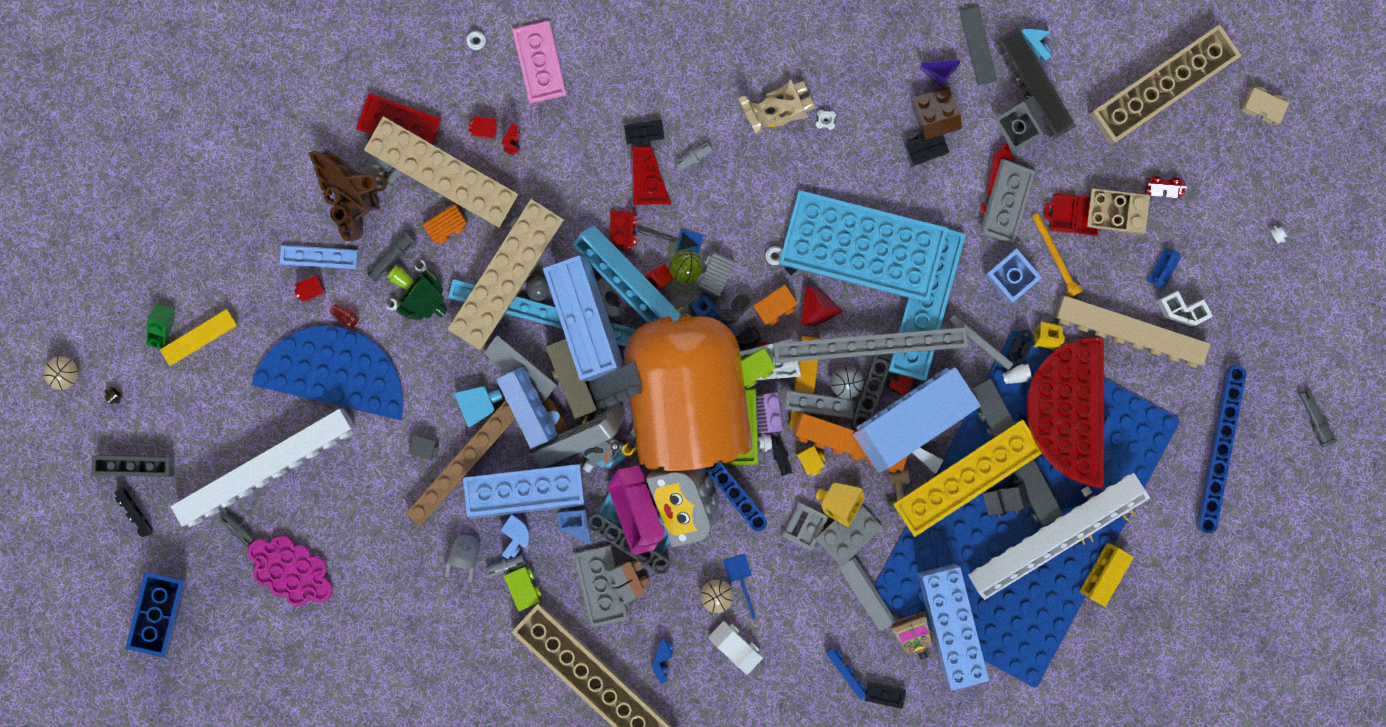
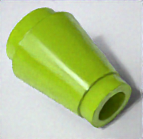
[387,265,413,290]

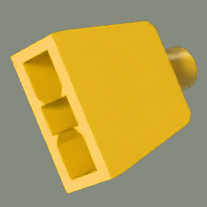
[816,483,865,528]

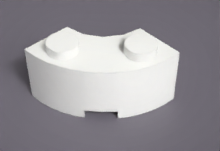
[708,621,763,675]

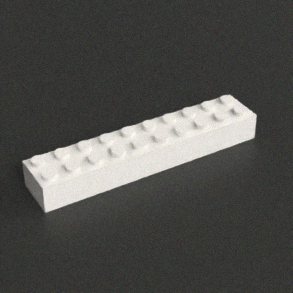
[170,409,356,528]

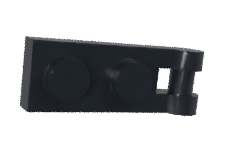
[114,487,153,537]

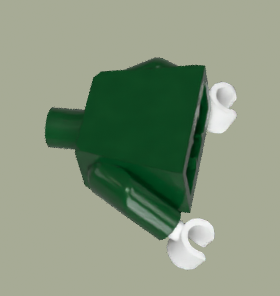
[386,260,447,320]

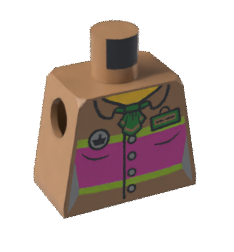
[891,610,933,660]

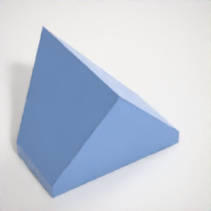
[557,508,592,545]

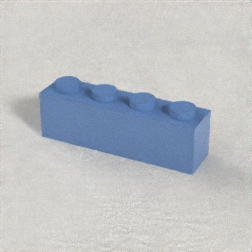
[496,366,558,448]

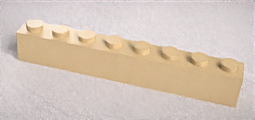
[1055,296,1210,368]

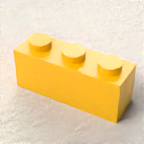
[1079,542,1134,607]

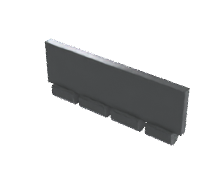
[588,362,642,411]

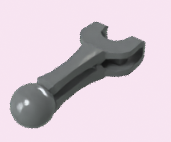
[526,276,622,319]

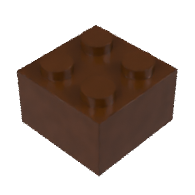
[912,87,962,140]

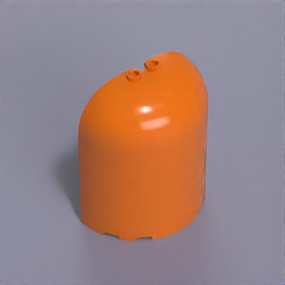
[624,315,753,471]

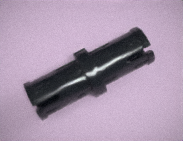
[771,436,793,476]

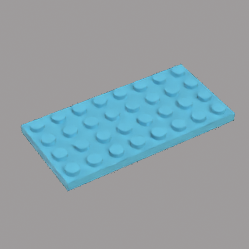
[779,190,948,303]

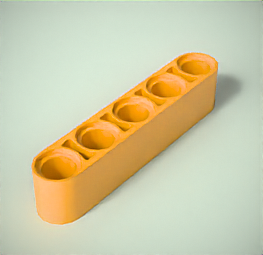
[789,336,821,429]

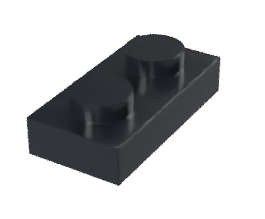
[624,120,665,145]
[864,681,906,709]

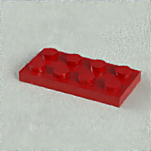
[356,93,442,145]

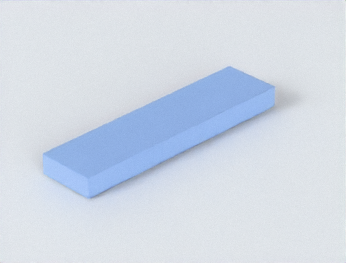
[280,245,358,269]

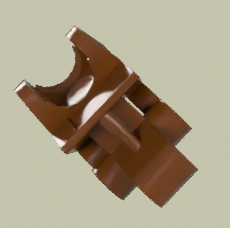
[309,151,388,241]

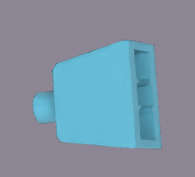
[454,386,503,427]

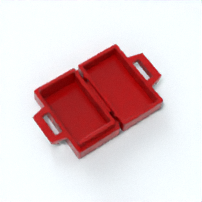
[1044,193,1099,236]

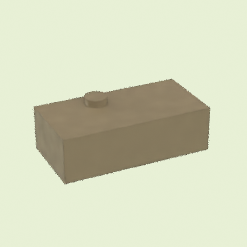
[546,339,597,419]

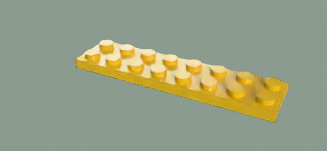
[893,420,1042,537]

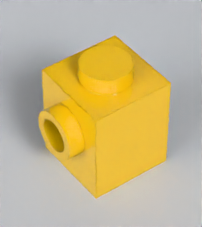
[796,445,826,476]

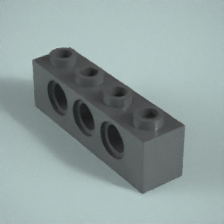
[91,455,175,477]

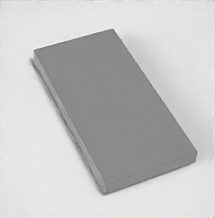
[979,159,1036,244]
[573,544,628,628]

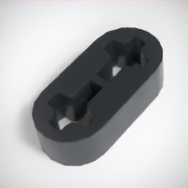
[1007,330,1034,364]

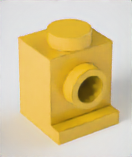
[1033,321,1065,350]

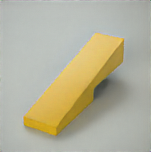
[160,309,237,366]

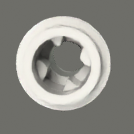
[1003,364,1032,384]

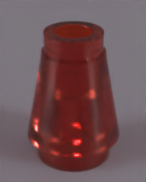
[330,304,359,330]

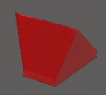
[801,286,844,327]

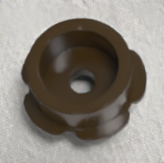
[104,387,123,404]

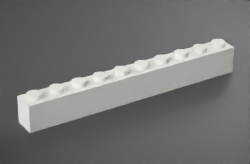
[968,473,1150,600]

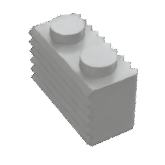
[696,253,735,297]

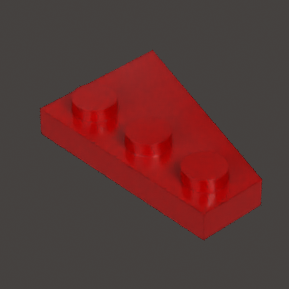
[631,147,672,205]

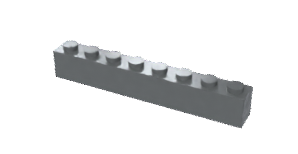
[970,379,1063,526]

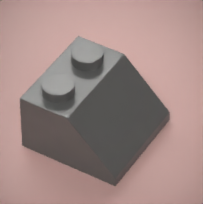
[994,95,1045,152]

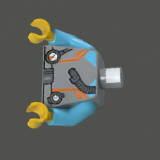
[581,415,636,474]

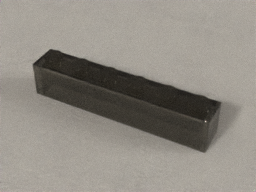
[995,27,1076,140]

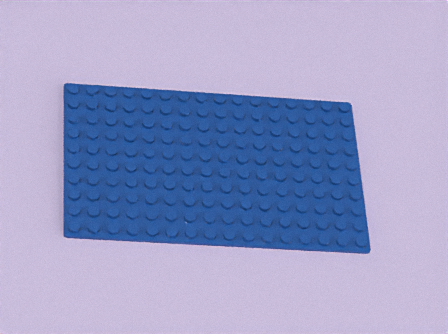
[874,330,1180,688]

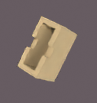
[1241,86,1289,126]

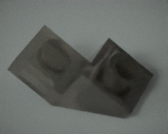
[714,294,755,324]

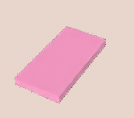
[512,21,567,104]

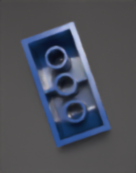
[125,572,186,658]

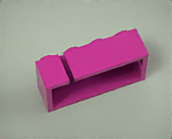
[607,466,665,555]

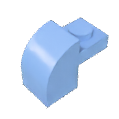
[500,514,530,559]

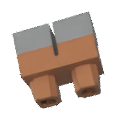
[604,560,650,604]

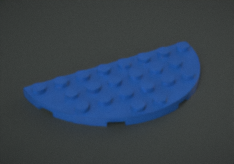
[251,326,404,420]

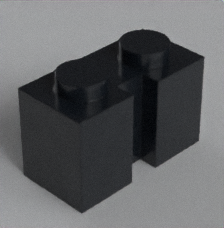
[983,482,1030,517]

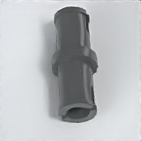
[219,512,256,547]

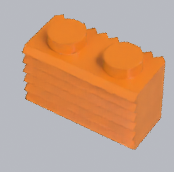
[422,204,468,245]

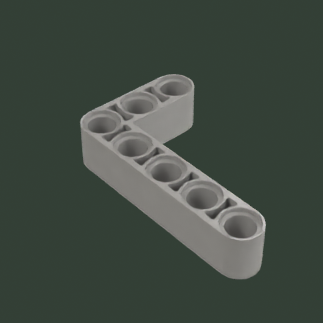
[529,402,625,468]

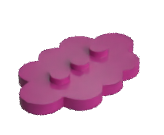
[247,535,333,606]

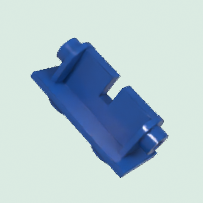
[1147,247,1182,290]

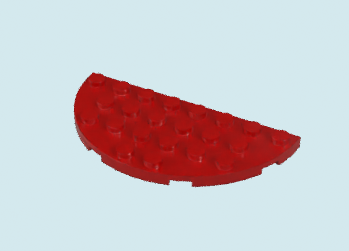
[1026,338,1104,488]

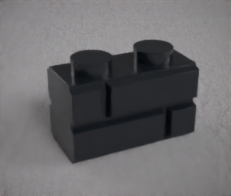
[904,135,949,167]

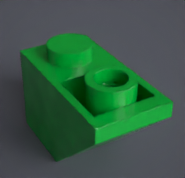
[146,303,175,349]

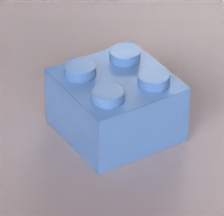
[985,249,1042,304]

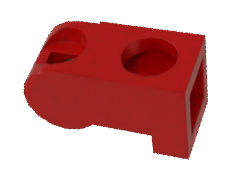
[887,375,915,396]

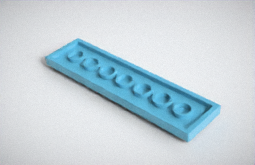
[888,229,966,382]

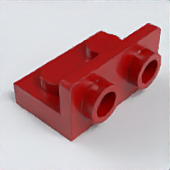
[501,123,521,156]
[610,210,637,250]

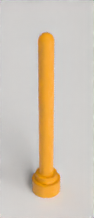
[1032,213,1083,298]

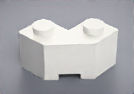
[1157,291,1213,326]

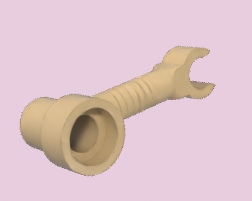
[890,469,911,519]

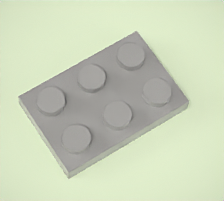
[815,505,883,567]

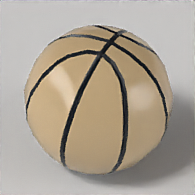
[43,356,78,390]
[700,579,734,614]

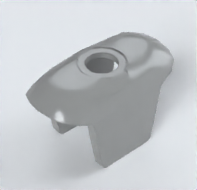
[445,534,480,583]

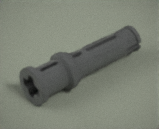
[367,231,417,282]
[1299,390,1338,448]

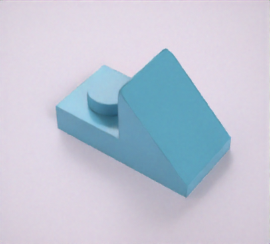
[1019,29,1051,63]

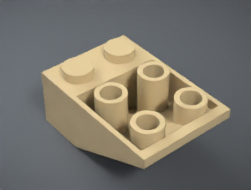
[1087,189,1150,235]

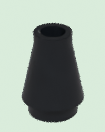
[735,326,761,348]

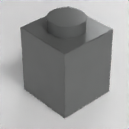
[408,434,439,460]

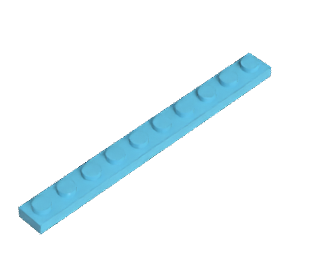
[448,279,637,346]

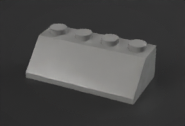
[484,335,558,403]

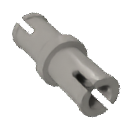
[675,142,713,172]
[486,554,526,578]

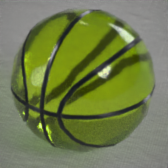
[669,249,702,284]

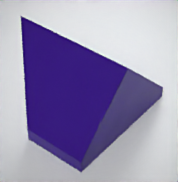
[920,60,960,87]

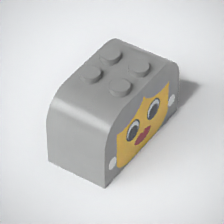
[646,467,719,547]

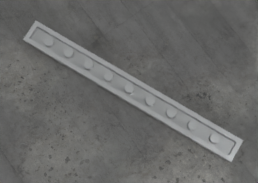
[773,328,968,363]

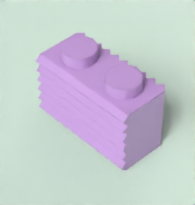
[757,392,783,433]

